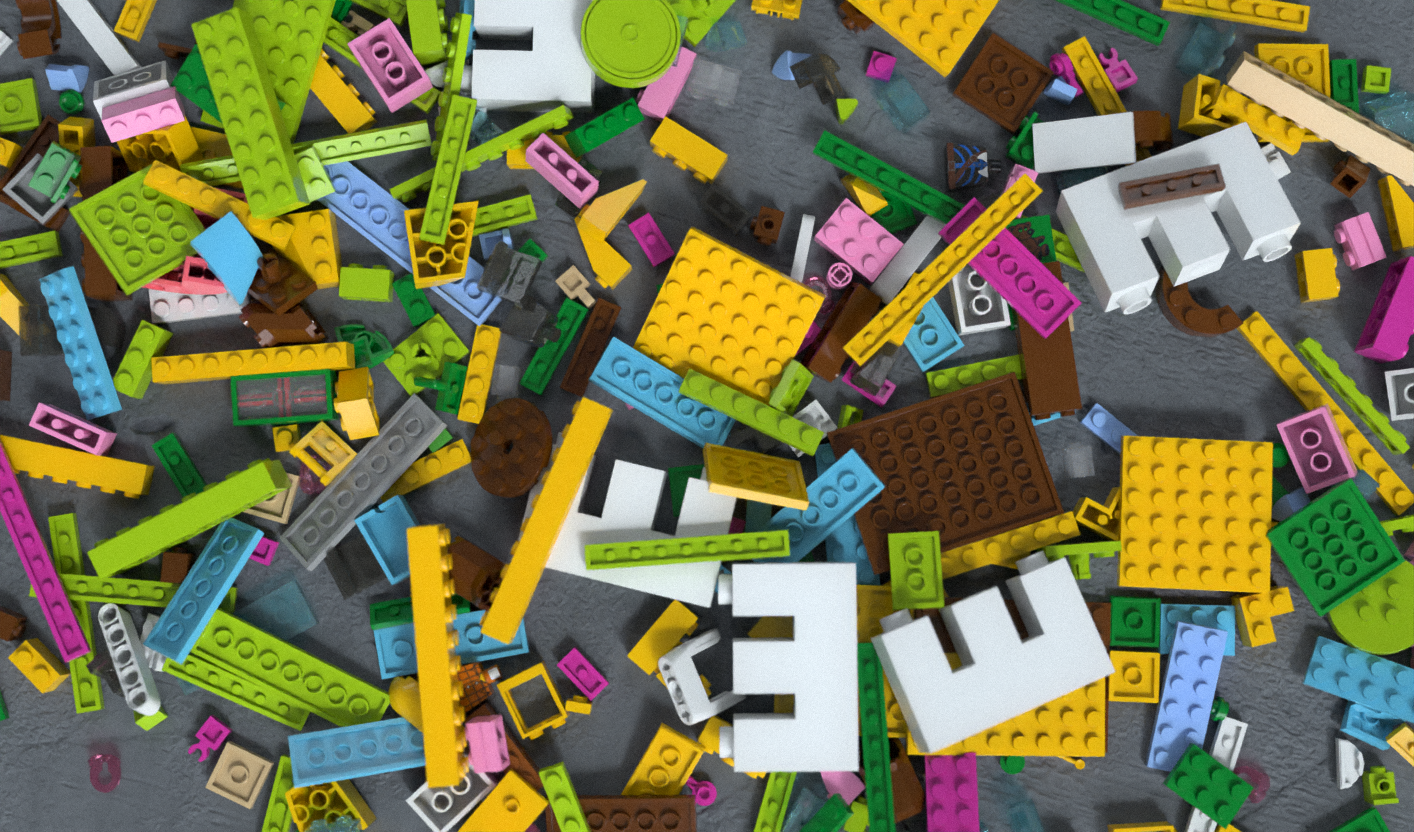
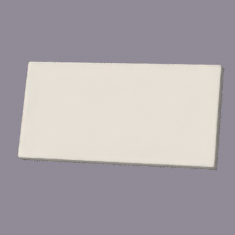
[1032,112,1136,174]

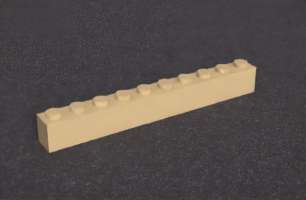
[1226,51,1414,186]

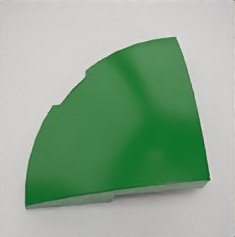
[334,324,395,370]

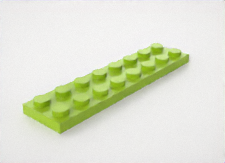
[190,607,390,727]

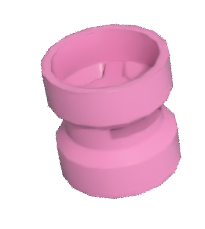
[826,262,852,290]

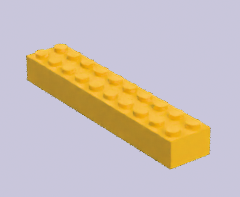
[407,523,470,788]

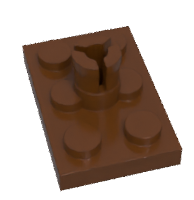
[248,248,318,316]

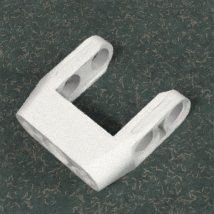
[658,628,746,725]

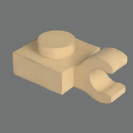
[341,11,375,36]
[555,265,596,309]

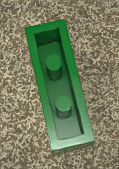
[564,98,645,158]

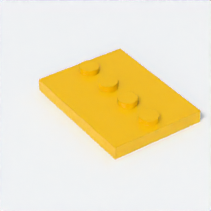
[1254,43,1330,142]
[703,442,809,510]

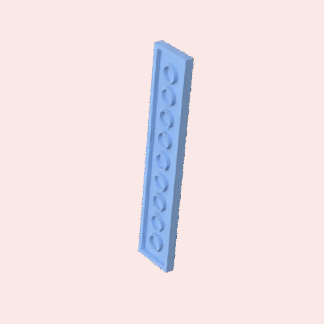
[317,161,510,326]

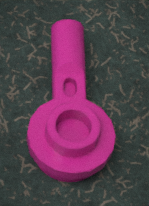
[1049,53,1084,98]
[685,775,717,806]

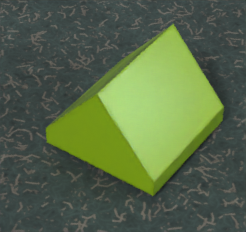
[835,99,858,125]
[837,405,863,429]
[133,705,169,731]

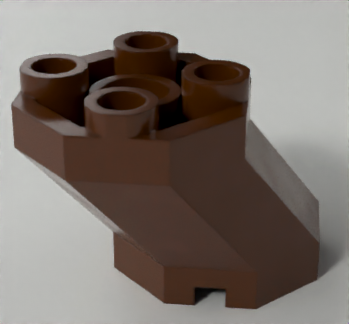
[239,301,330,348]
[447,536,509,612]
[858,737,926,823]

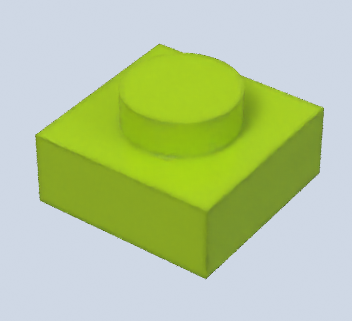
[1361,65,1391,94]

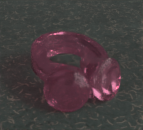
[804,276,834,315]
[299,454,331,495]
[87,754,121,793]
[1233,766,1270,804]

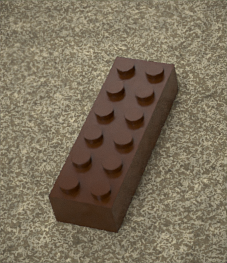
[79,146,132,302]

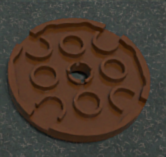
[470,398,553,498]

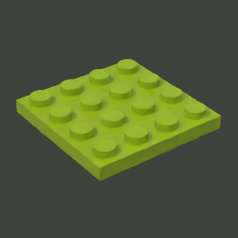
[69,161,206,296]

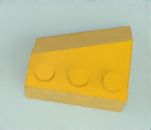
[116,116,204,173]
[404,201,479,289]
[273,209,342,289]
[285,779,377,832]

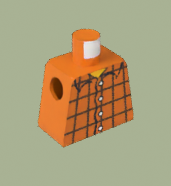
[458,661,503,713]

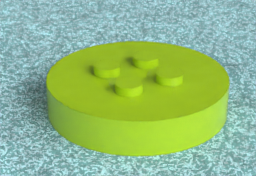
[580,0,681,88]
[1327,560,1414,655]

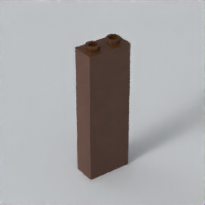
[1012,261,1082,420]

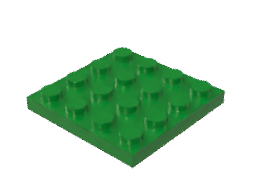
[1265,478,1405,617]

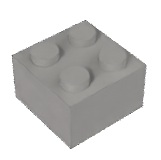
[3,153,78,225]

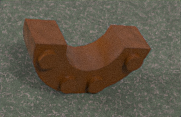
[15,0,62,59]
[1116,111,1174,152]
[1156,265,1244,337]

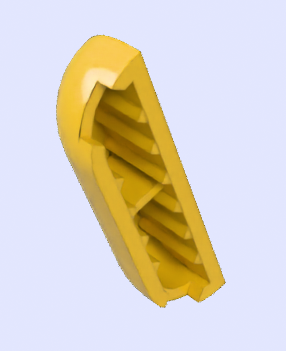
[388,676,469,743]

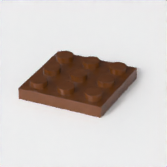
[953,33,1054,134]

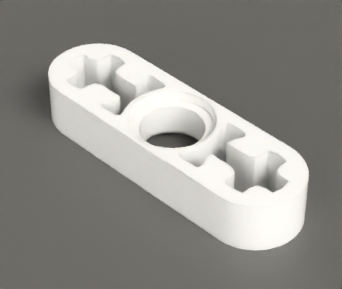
[790,214,815,283]

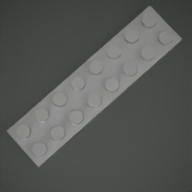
[280,393,448,572]

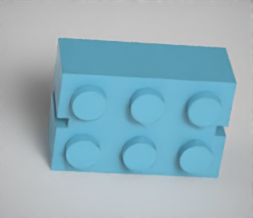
[354,495,420,585]

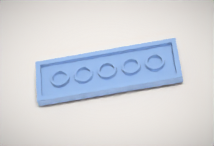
[1145,620,1228,772]

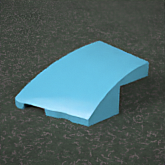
[190,211,263,305]
[1340,700,1406,750]

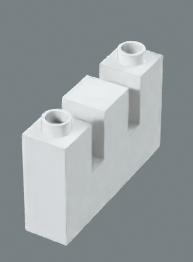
[460,0,595,113]
[1056,122,1301,314]
[518,432,737,608]
[871,551,1115,753]
[718,562,858,772]

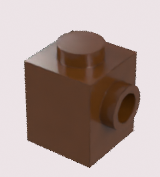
[837,0,875,34]
[1330,154,1370,198]
[750,206,785,246]

